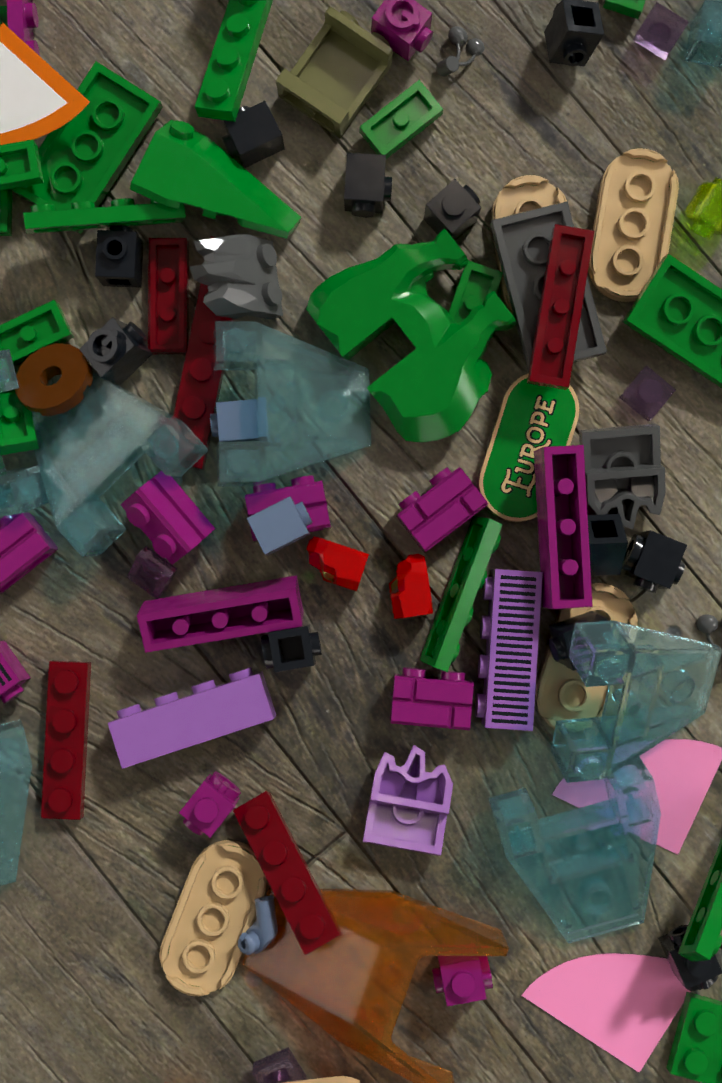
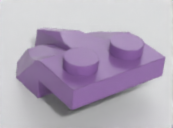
[362,745,453,856]

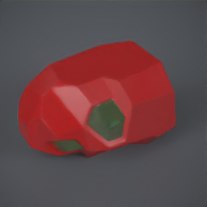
[306,536,369,591]
[389,553,433,619]

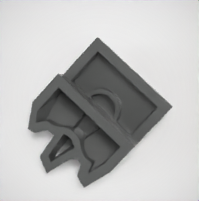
[189,234,283,320]
[579,424,666,529]

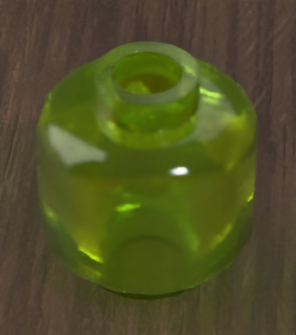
[685,177,722,240]

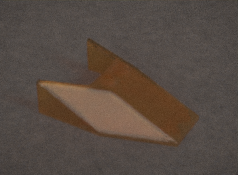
[242,888,509,1083]

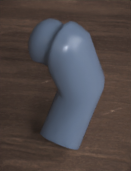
[238,896,278,955]

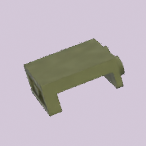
[276,6,393,139]

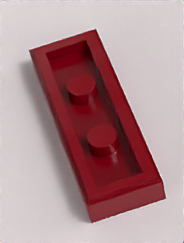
[148,238,189,355]

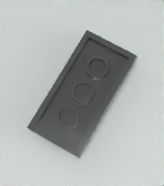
[490,201,607,373]

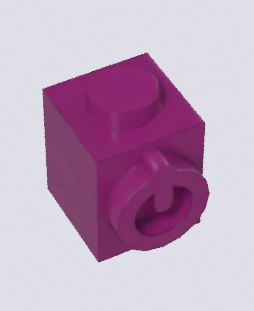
[371,0,433,61]
[179,772,241,838]
[432,945,493,1006]

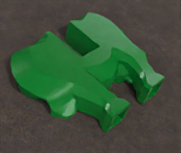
[306,228,516,443]

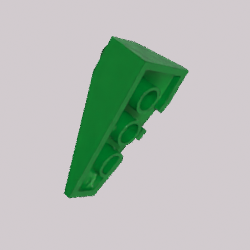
[130,120,301,239]

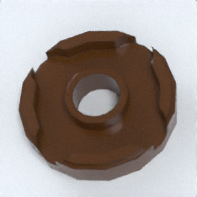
[15,343,93,416]

